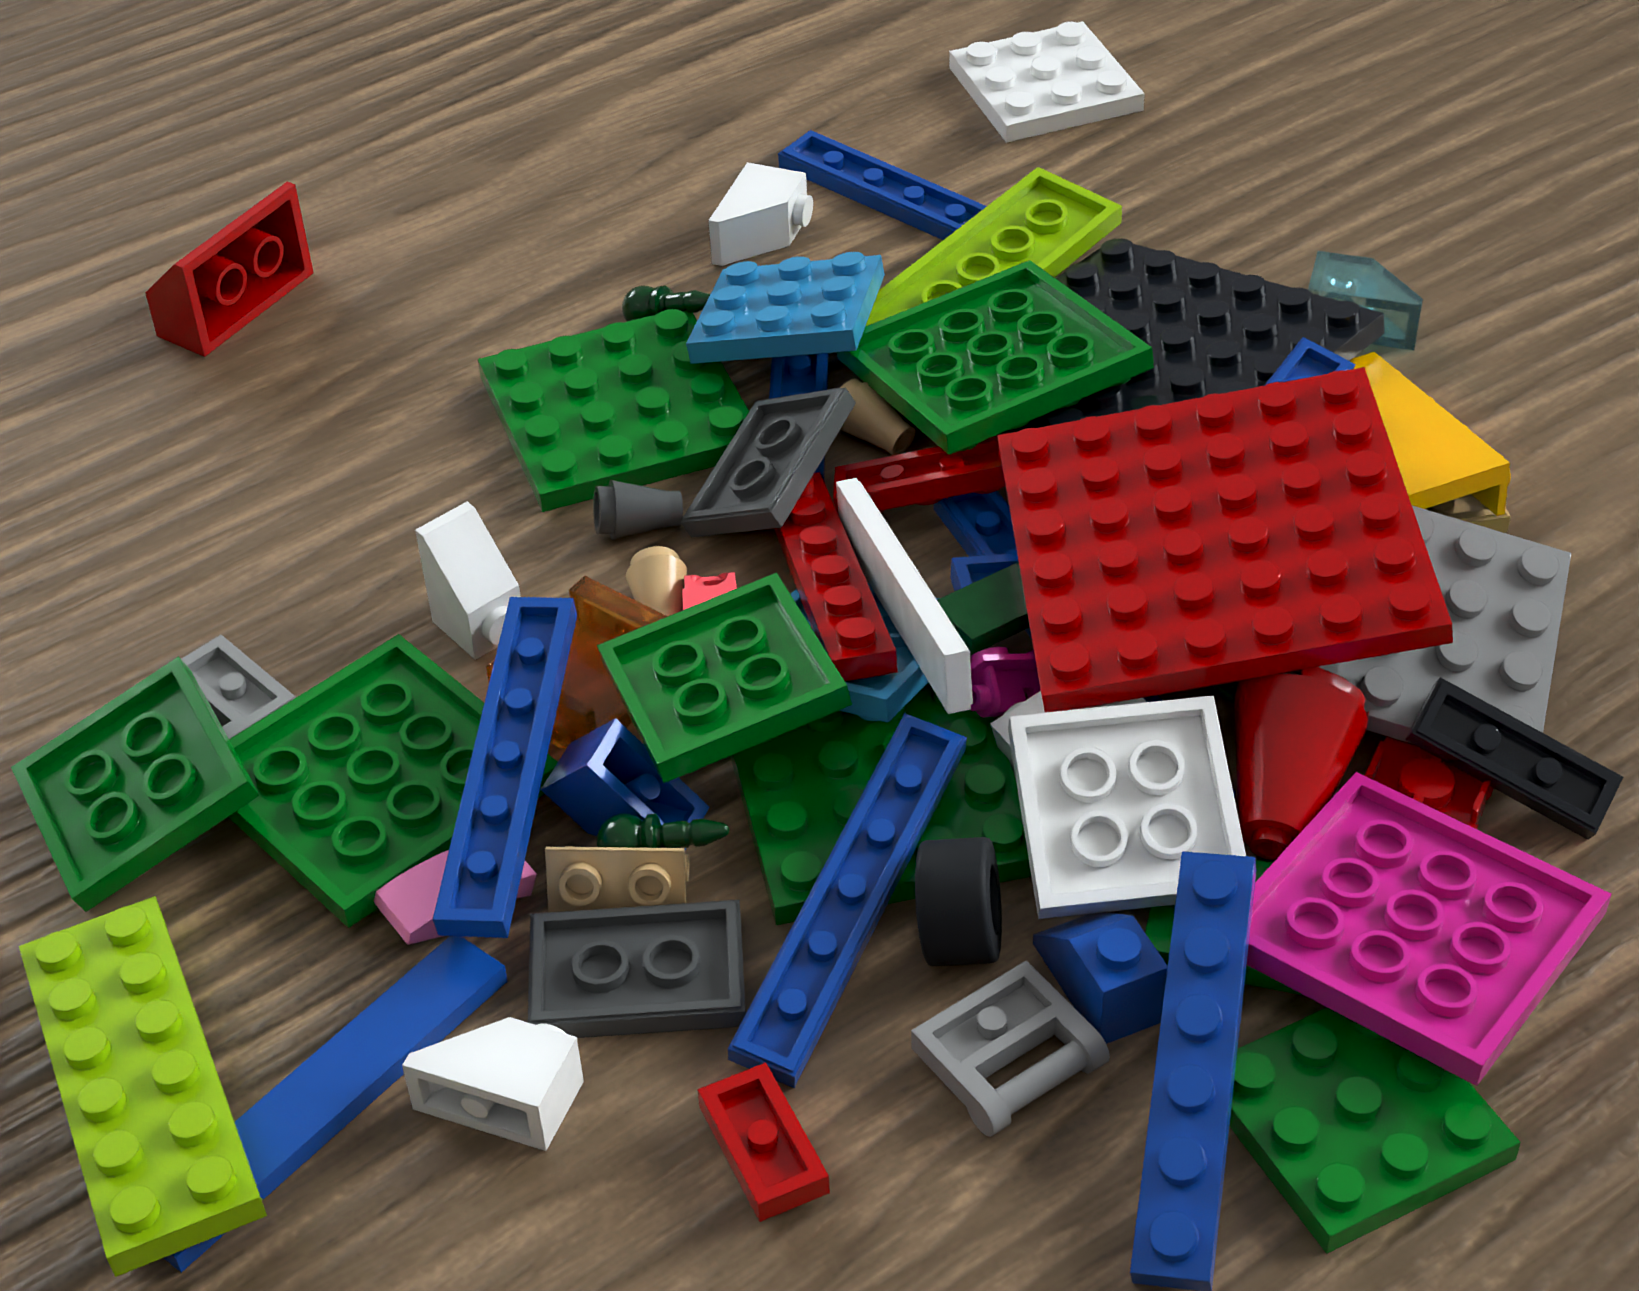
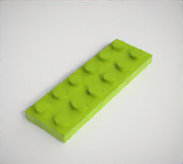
[865,167,1122,327]
[19,896,267,1277]

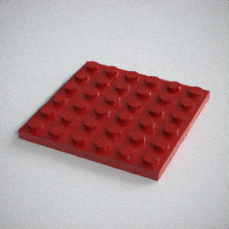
[997,367,1453,713]

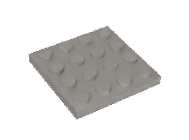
[1279,505,1571,743]

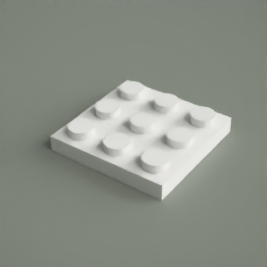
[949,21,1145,143]
[1008,695,1246,919]

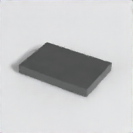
[680,388,856,538]
[528,900,746,1038]

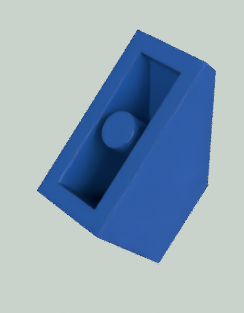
[541,718,709,850]
[1033,912,1168,1044]

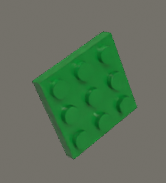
[597,572,852,783]
[11,656,260,912]
[1229,1007,1521,1254]

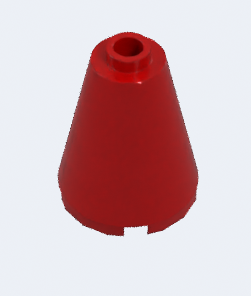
[1234,667,1369,860]

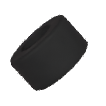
[915,837,1002,966]

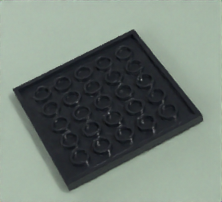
[1000,238,1385,434]

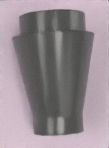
[593,480,683,540]

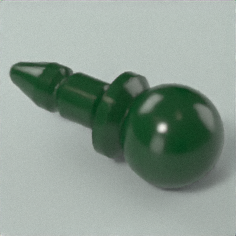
[622,285,710,321]
[597,813,730,848]

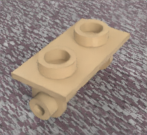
[545,846,690,912]

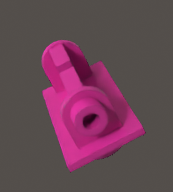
[970,647,1041,717]

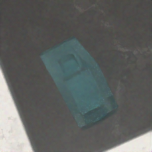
[1308,251,1423,350]

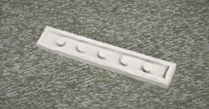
[836,478,973,714]

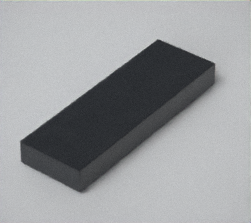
[1405,677,1623,840]

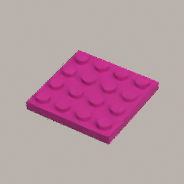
[1247,772,1612,1086]

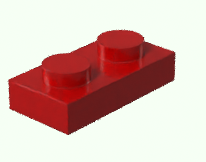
[697,1062,830,1222]

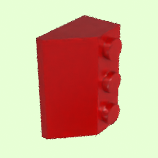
[145,181,314,357]

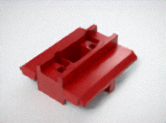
[1364,737,1494,829]

